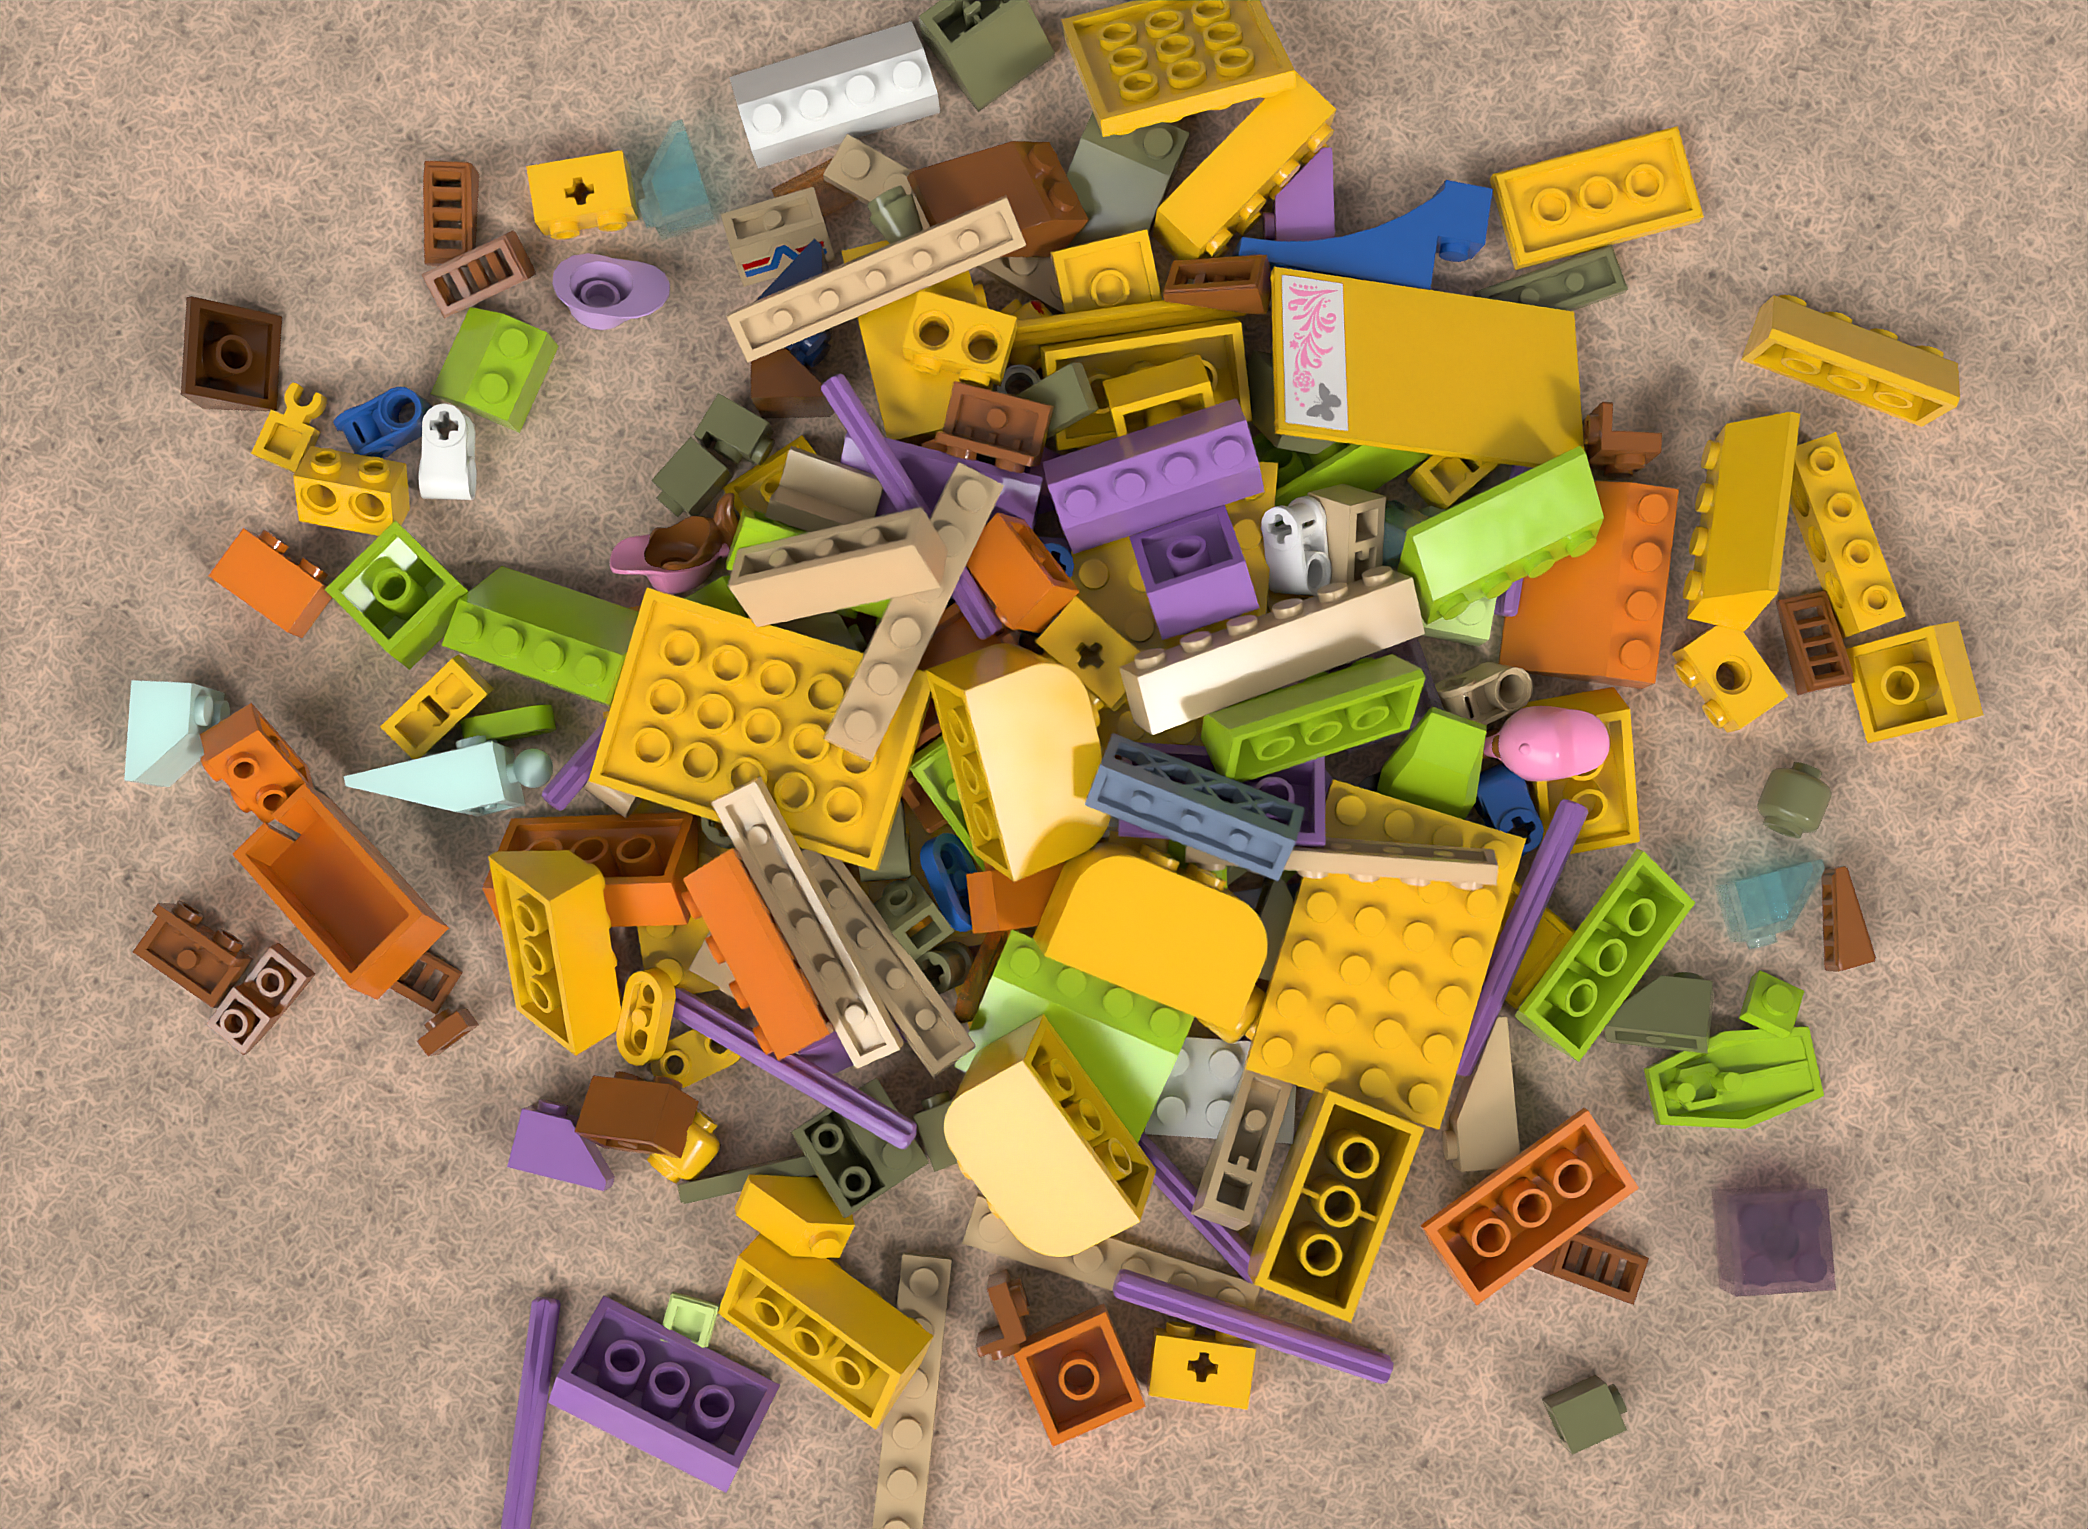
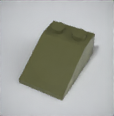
[1066,112,1190,248]

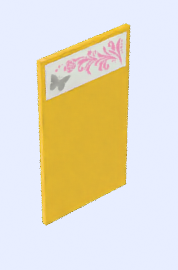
[1270,267,1584,468]

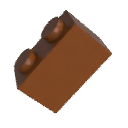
[574,1071,699,1158]

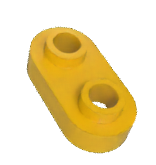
[616,968,676,1066]
[651,1029,742,1088]

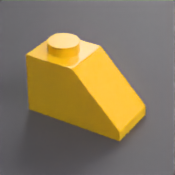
[735,1174,855,1258]

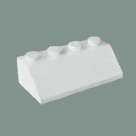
[730,21,940,169]

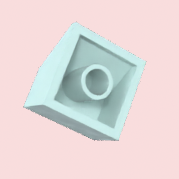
[124,680,230,787]

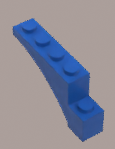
[1232,180,1493,290]

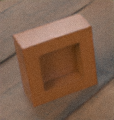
[417,1008,479,1057]

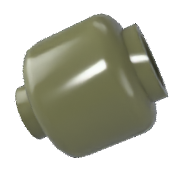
[1757,762,1832,839]

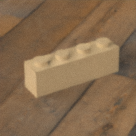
[728,507,948,627]

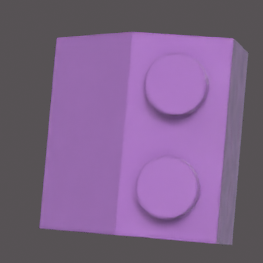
[1129,505,1259,640]

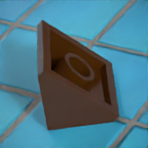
[181,296,282,412]
[751,347,835,418]

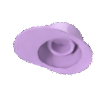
[552,253,670,330]

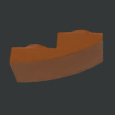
[206,943,316,1055]

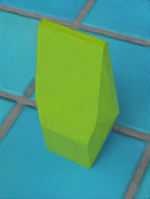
[1376,707,1486,820]
[1643,1026,1824,1129]

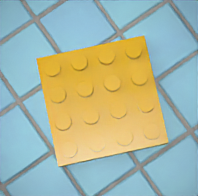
[1061,0,1297,137]

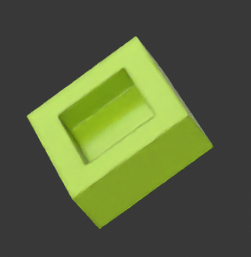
[1739,970,1805,1039]

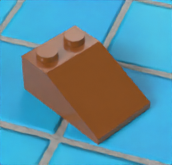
[907,141,1089,257]

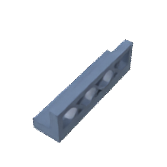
[1085,733,1305,881]

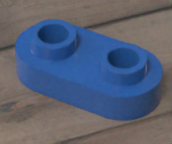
[920,833,977,932]

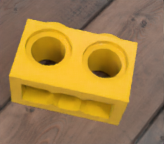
[902,289,1017,388]
[293,446,410,536]
[1407,455,1501,510]
[380,654,494,760]

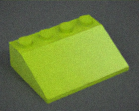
[954,930,1195,1143]

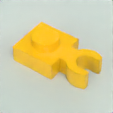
[251,382,327,473]

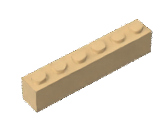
[1119,566,1425,735]

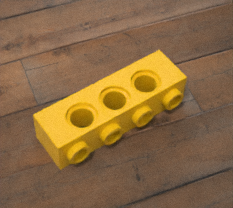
[1790,432,1906,639]

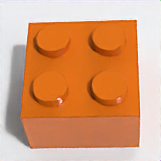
[1013,1303,1146,1447]

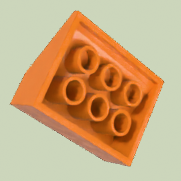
[1498,481,1679,689]

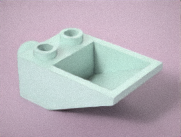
[344,736,553,816]

